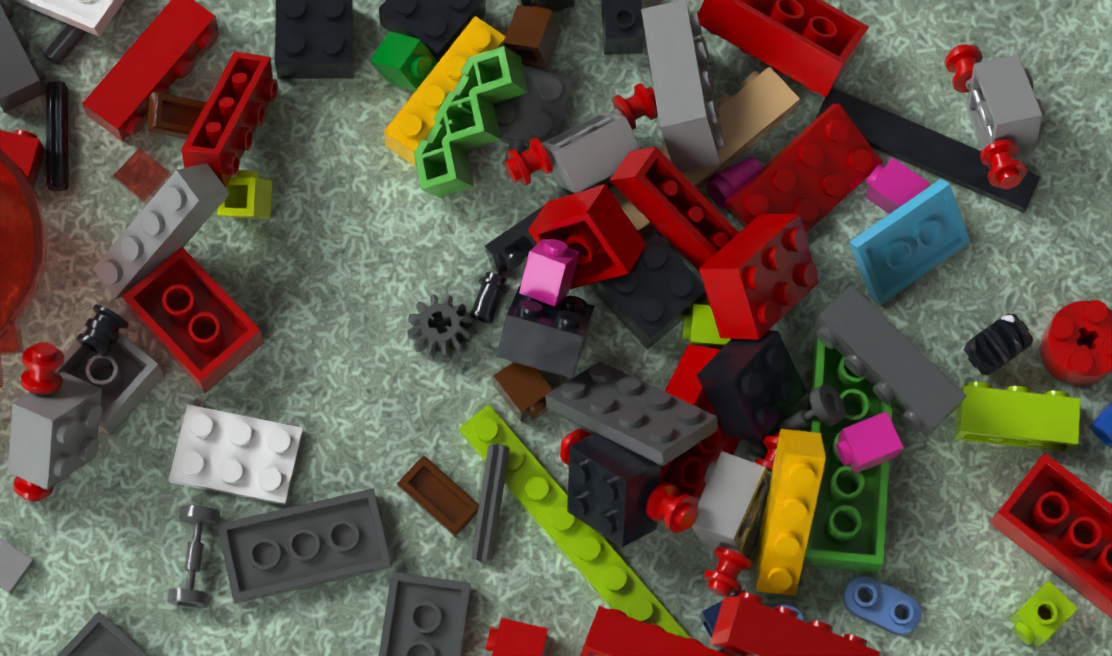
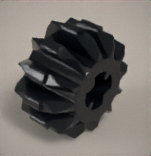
[964,314,1033,375]

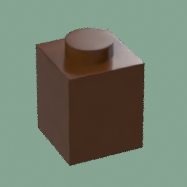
[503,5,561,68]
[493,362,553,421]

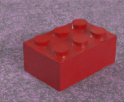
[699,214,819,340]
[122,247,264,393]

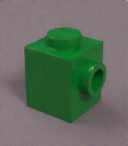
[369,31,439,91]

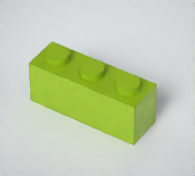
[954,382,1081,452]

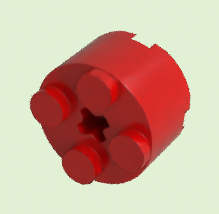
[1040,300,1112,387]

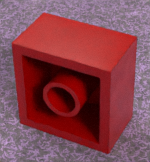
[528,184,646,289]

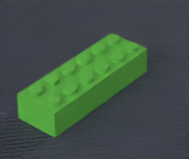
[803,330,893,573]

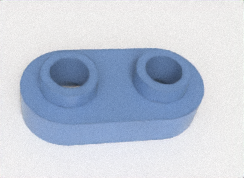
[843,576,921,635]

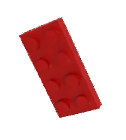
[724,104,883,233]

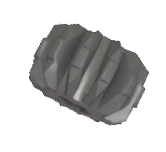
[407,294,473,361]

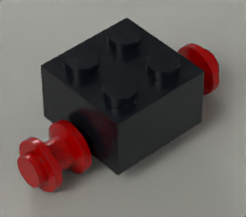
[560,429,698,548]

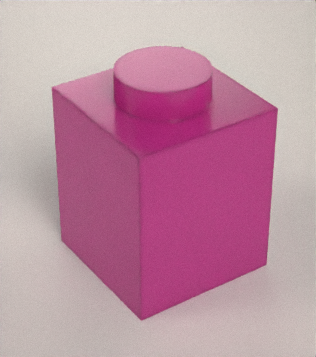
[866,157,930,214]
[519,239,579,307]
[836,411,904,474]

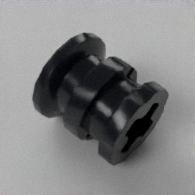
[76,304,129,357]

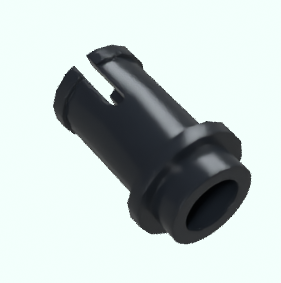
[469,272,508,324]

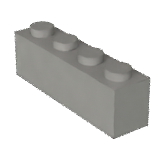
[93,164,230,299]

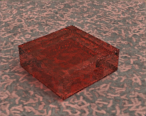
[113,148,169,202]

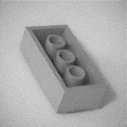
[641,0,725,173]

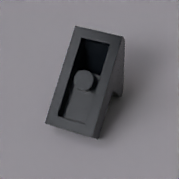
[485,206,544,275]

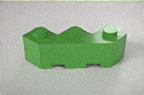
[414,46,529,198]

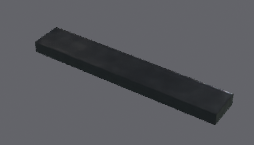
[815,88,1040,213]

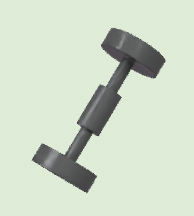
[748,384,845,459]
[167,505,221,608]

